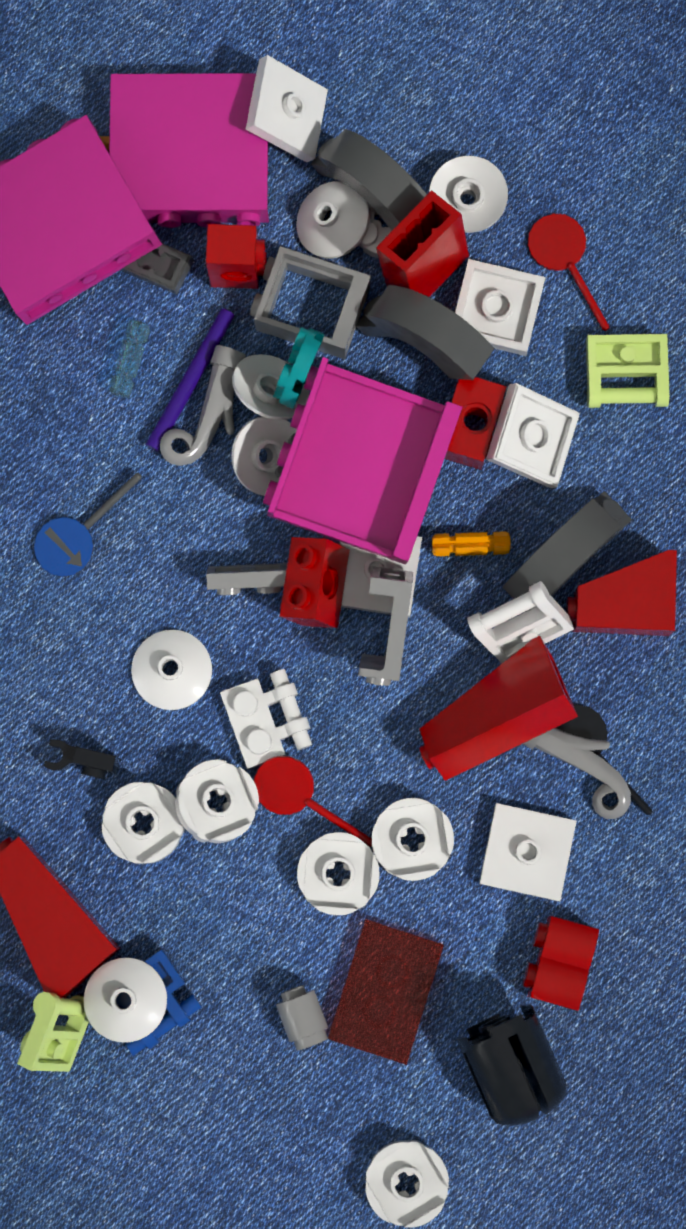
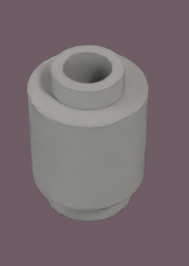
[275,985,328,1051]

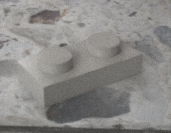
[206,563,287,595]

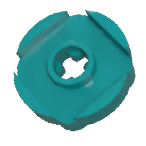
[273,327,325,409]

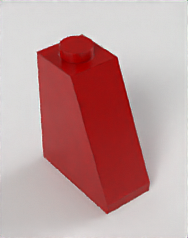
[566,550,677,636]

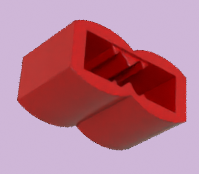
[523,916,599,1011]

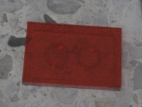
[328,919,444,1065]

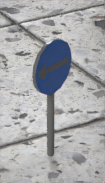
[34,473,142,577]

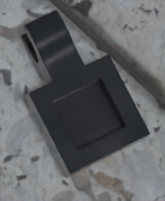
[44,739,121,780]

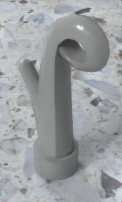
[160,345,246,466]
[523,728,631,819]

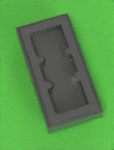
[120,243,194,295]

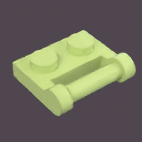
[586,334,670,408]
[17,992,89,1072]

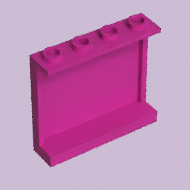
[109,73,269,228]
[0,115,163,325]
[263,357,462,565]

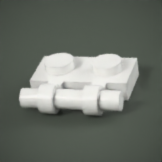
[220,669,312,769]

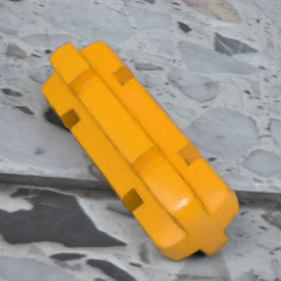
[432,531,511,556]

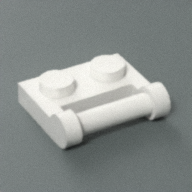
[467,581,574,663]

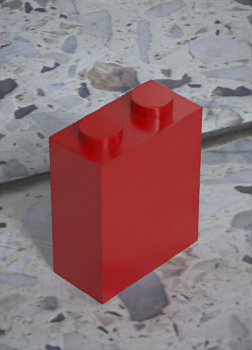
[376,190,469,297]

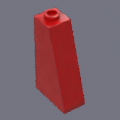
[419,636,578,781]
[0,836,121,998]

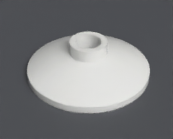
[429,156,508,233]
[296,181,370,259]
[232,354,309,420]
[231,416,297,496]
[131,630,212,710]
[84,958,167,1042]

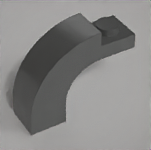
[310,129,427,230]
[356,285,495,380]
[502,491,632,612]

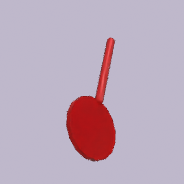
[528,213,609,331]
[254,756,372,847]

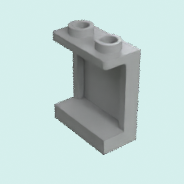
[358,566,413,686]

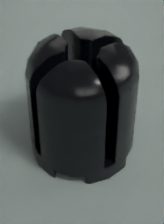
[456,1004,567,1126]

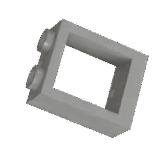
[250,246,371,359]

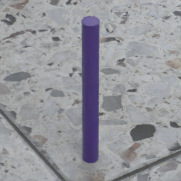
[145,308,235,452]

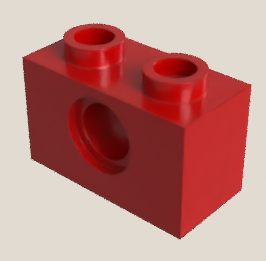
[206,224,267,289]
[444,377,507,470]
[279,537,350,629]

